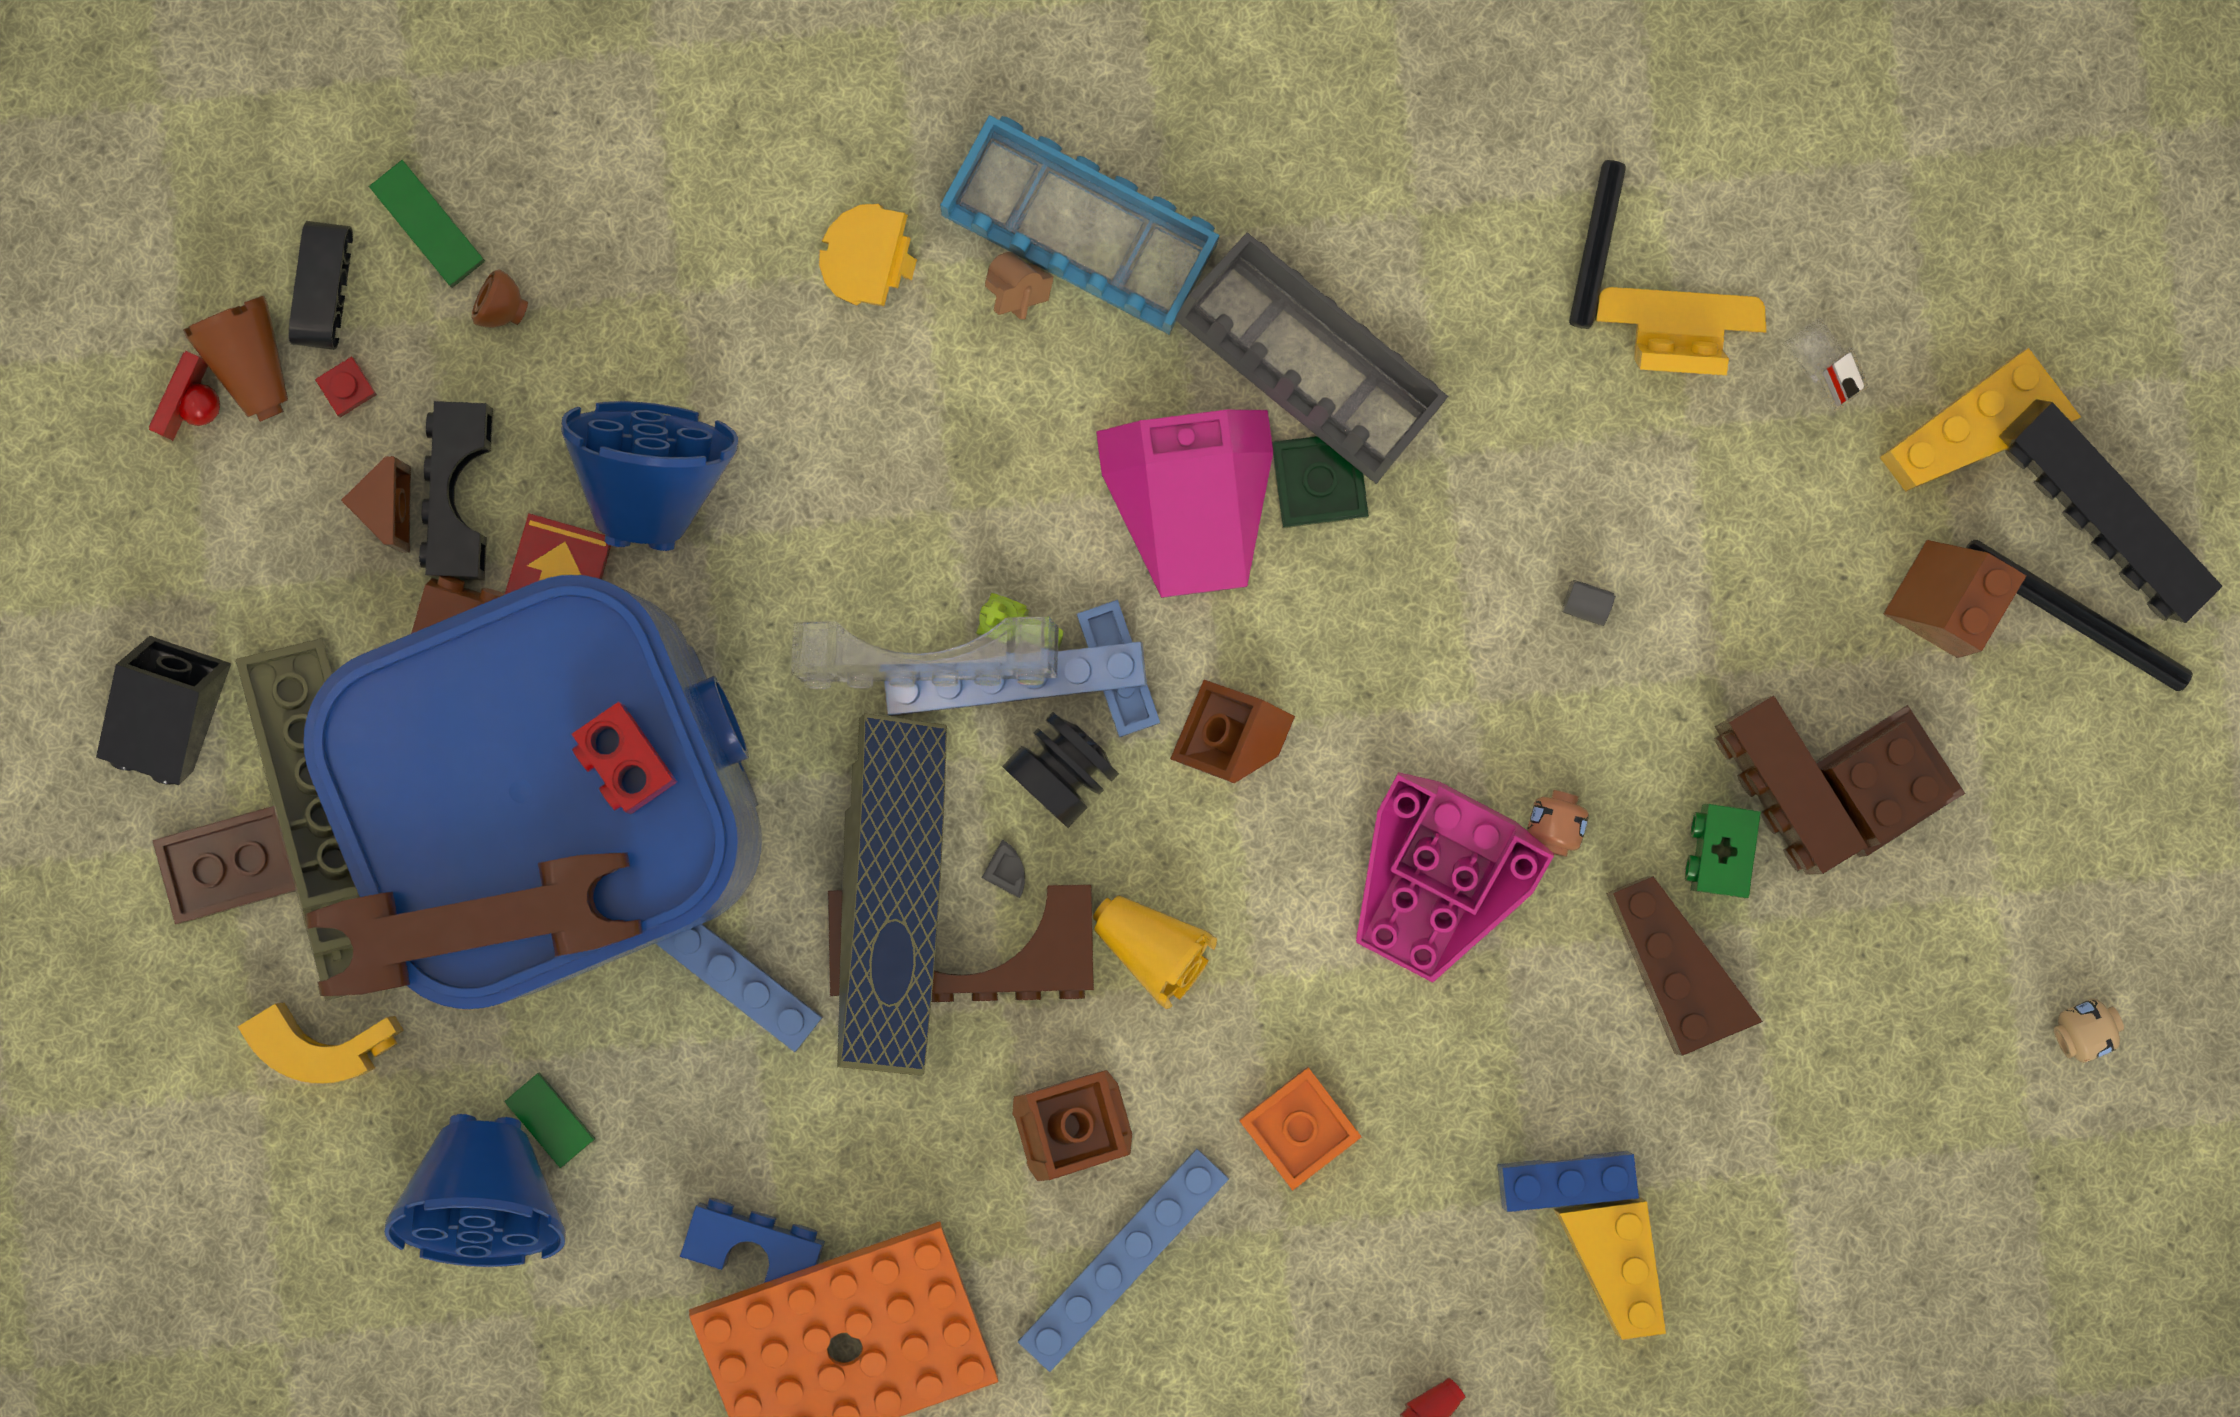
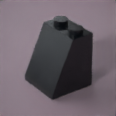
[96,636,231,786]

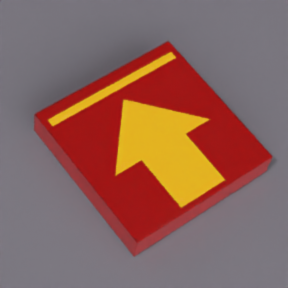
[505,513,611,594]

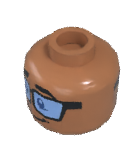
[1527,790,1589,857]

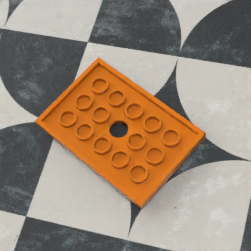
[689,1221,998,1417]

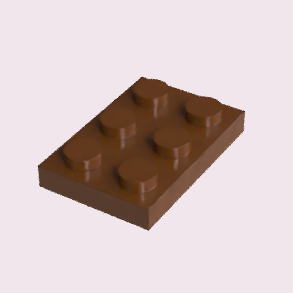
[152,806,296,924]

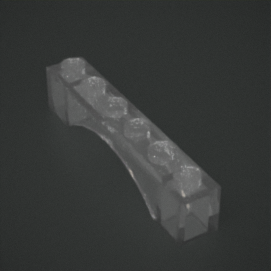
[791,617,1059,689]

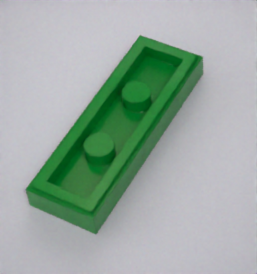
[368,160,485,288]

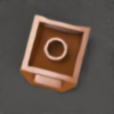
[1012,1070,1132,1181]

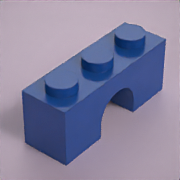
[1497,1151,1639,1212]
[680,1198,825,1283]

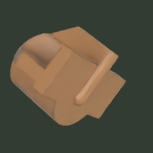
[985,252,1054,319]

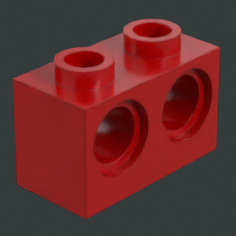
[572,701,677,814]

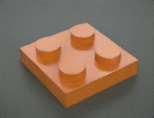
[1239,1067,1362,1191]

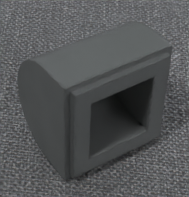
[1562,580,1616,626]

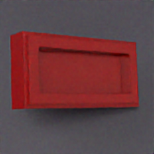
[149,351,220,441]

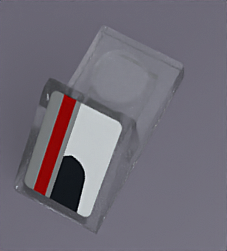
[1783,317,1869,413]

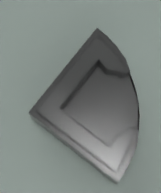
[982,840,1025,898]

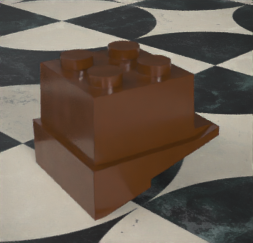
[1815,705,1965,857]

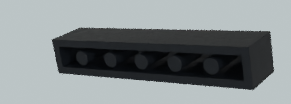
[1999,399,2223,623]

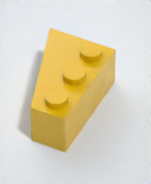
[1554,1197,1666,1340]

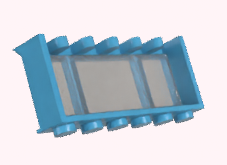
[940,115,1220,335]

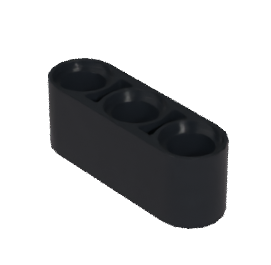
[289,221,353,350]

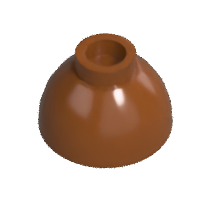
[471,269,528,328]

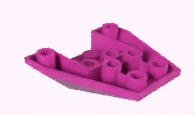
[1096,409,1273,598]
[1356,772,1554,983]

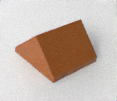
[341,456,411,553]

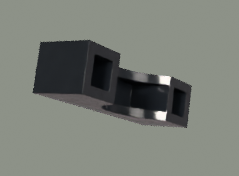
[419,401,493,580]

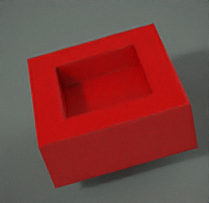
[315,356,377,418]

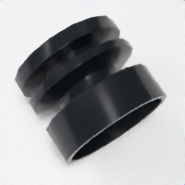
[1002,712,1119,828]

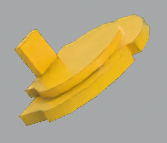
[819,204,917,307]

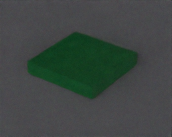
[1272,436,1369,529]

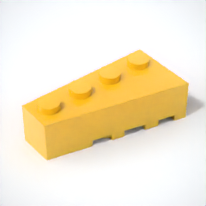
[1880,348,2081,492]

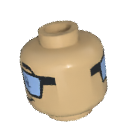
[2054,999,2124,1063]

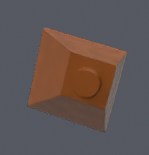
[1170,680,1295,783]

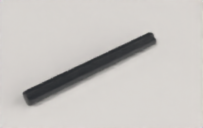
[1966,540,2193,691]

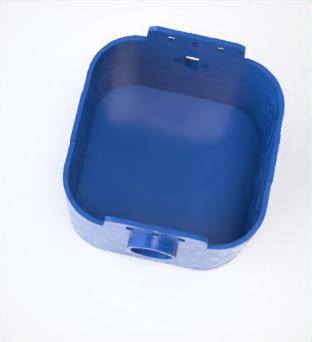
[303,575,762,1009]

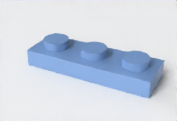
[1077,600,1160,738]

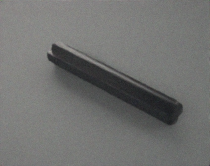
[1569,160,1626,329]

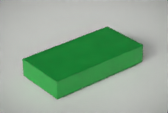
[504,1072,595,1168]

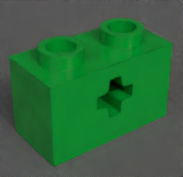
[1685,804,1761,898]

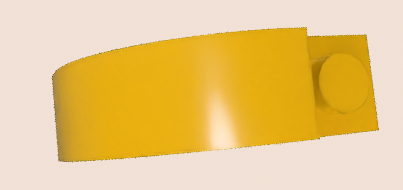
[238,1002,404,1084]

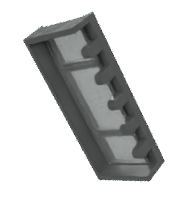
[1175,232,1449,484]

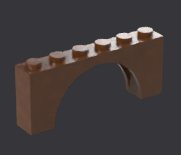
[828,885,1094,1002]

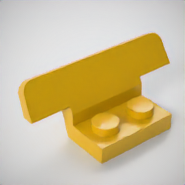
[1595,287,1766,375]

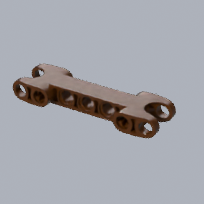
[305,852,643,996]

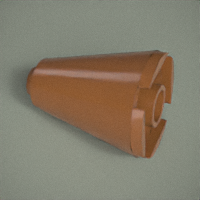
[183,296,288,422]

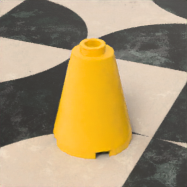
[1093,895,1217,1009]

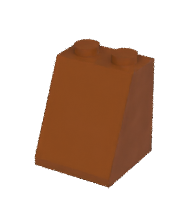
[1883,540,2027,658]

